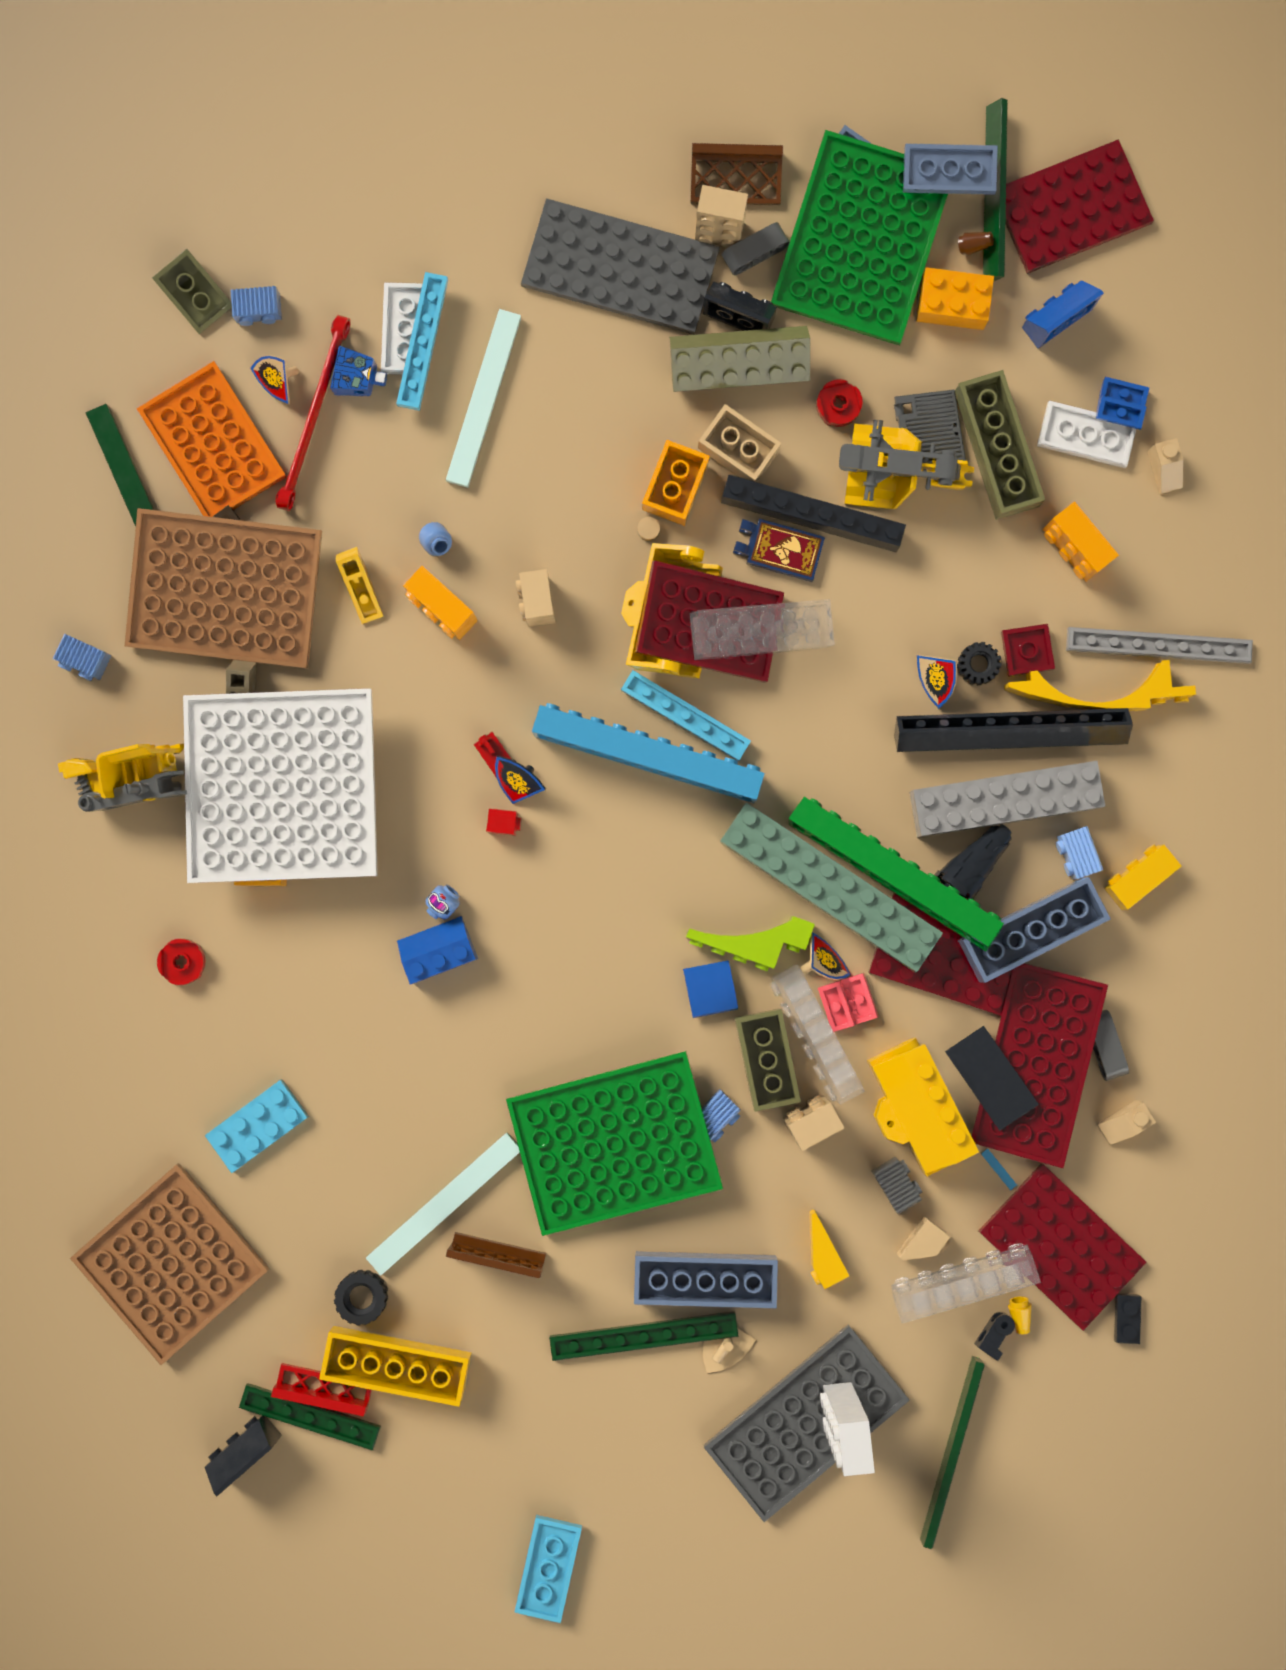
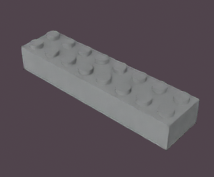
[909,761,1105,837]

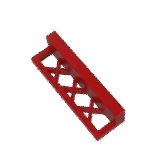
[271,1363,372,1417]

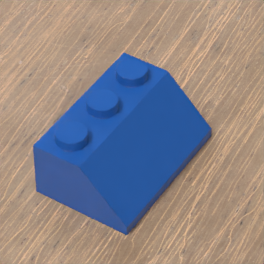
[1022,280,1104,349]
[397,916,478,985]

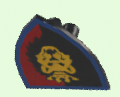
[495,755,546,804]

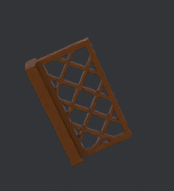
[690,143,783,205]
[446,1232,546,1278]

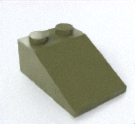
[152,249,232,334]

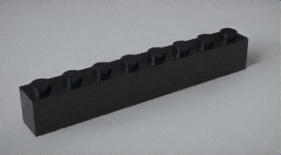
[721,475,906,552]

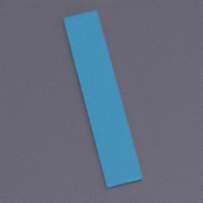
[981,1148,1017,1191]

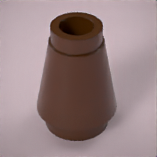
[958,231,994,256]

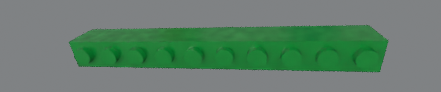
[788,796,1004,951]

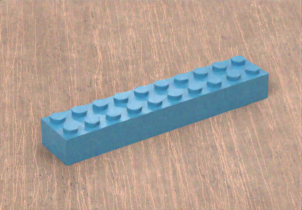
[532,703,765,804]

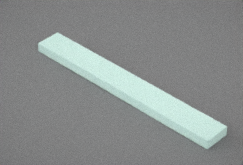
[446,309,521,488]
[366,1132,520,1276]

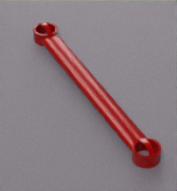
[275,315,351,511]

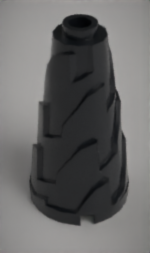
[934,824,1012,900]

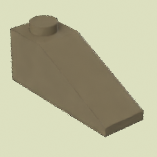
[226,660,257,694]

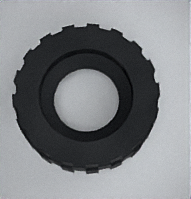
[334,1270,388,1326]

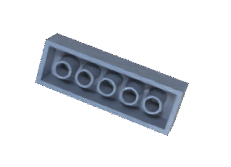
[958,877,1111,983]
[634,1251,778,1308]

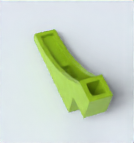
[686,916,815,971]

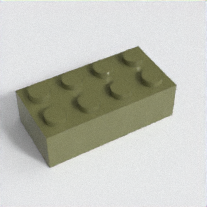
[734,1008,801,1112]

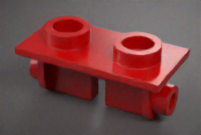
[473,732,512,777]

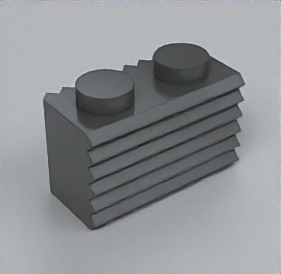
[872,1157,922,1214]

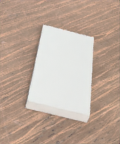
[381,283,422,374]
[1037,401,1136,468]

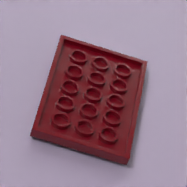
[1005,139,1154,274]
[635,560,784,683]
[868,892,1013,1016]
[978,1163,1147,1331]

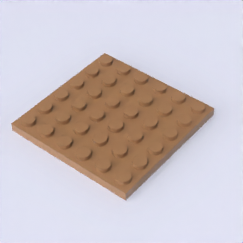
[70,1163,270,1365]

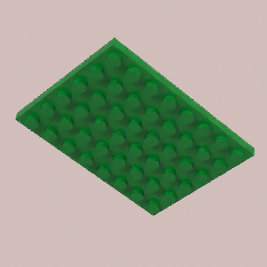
[771,130,948,346]
[506,1051,723,1236]

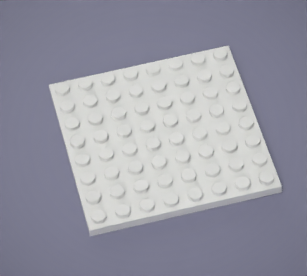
[183,689,378,883]

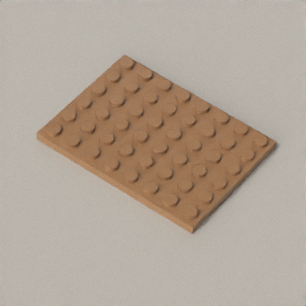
[124,508,322,668]

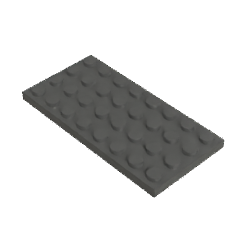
[521,198,720,335]
[704,1324,910,1522]

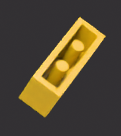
[1104,844,1182,910]

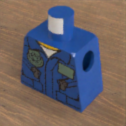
[330,346,387,396]

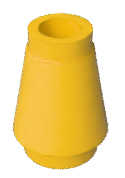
[1008,1296,1032,1334]

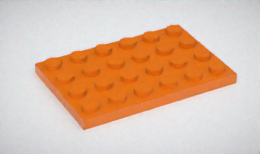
[136,361,287,517]

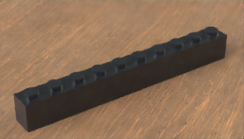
[894,708,1133,752]

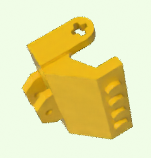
[621,543,723,679]
[867,1037,979,1177]

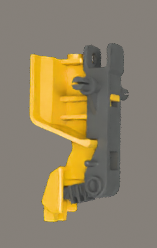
[839,420,974,509]
[58,744,187,812]

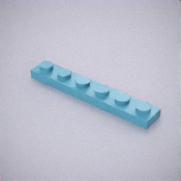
[396,272,448,411]
[621,670,751,761]

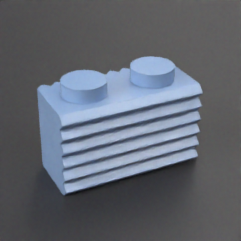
[1056,826,1103,880]

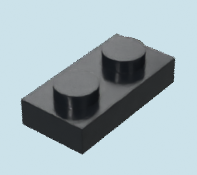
[1114,1294,1142,1344]

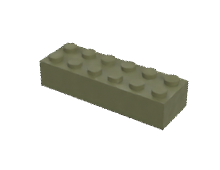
[669,326,810,392]
[955,370,1045,520]

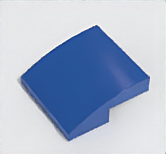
[1096,377,1150,430]
[683,960,738,1018]

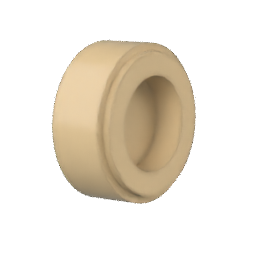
[637,517,660,541]

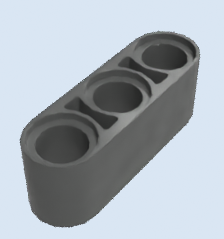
[722,222,790,276]
[1093,1009,1129,1081]

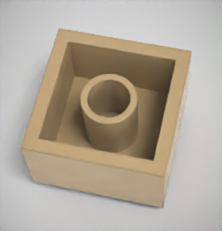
[516,569,556,627]

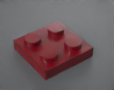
[1001,624,1055,677]

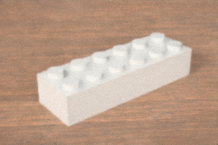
[820,1382,875,1476]

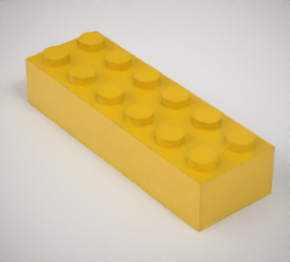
[319,1326,472,1407]

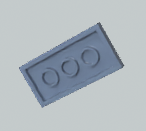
[903,144,997,195]

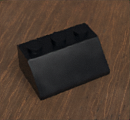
[703,282,777,331]
[204,1416,282,1497]

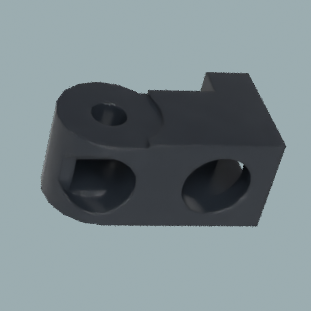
[974,1312,1015,1361]

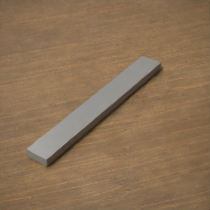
[1066,627,1253,664]

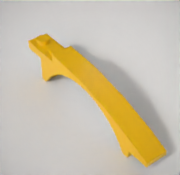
[1004,660,1196,711]

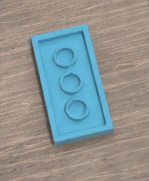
[205,1079,309,1173]
[514,1515,582,1623]

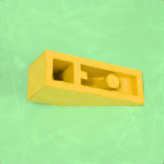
[336,547,383,624]
[810,1209,849,1289]

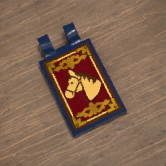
[733,519,825,582]

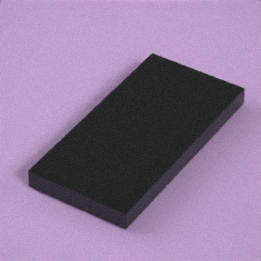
[945,1026,1039,1131]

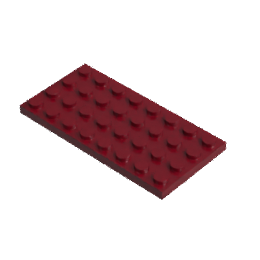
[971,963,1108,1169]

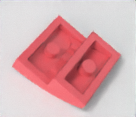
[818,973,879,1032]

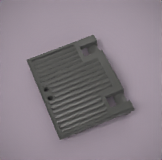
[894,389,966,464]

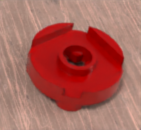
[816,379,863,427]
[157,939,206,985]

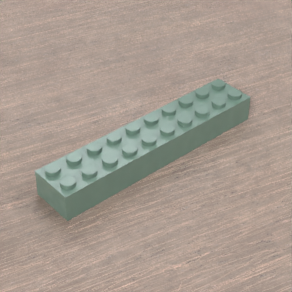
[720,802,943,973]

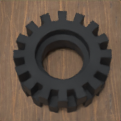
[957,642,1002,686]

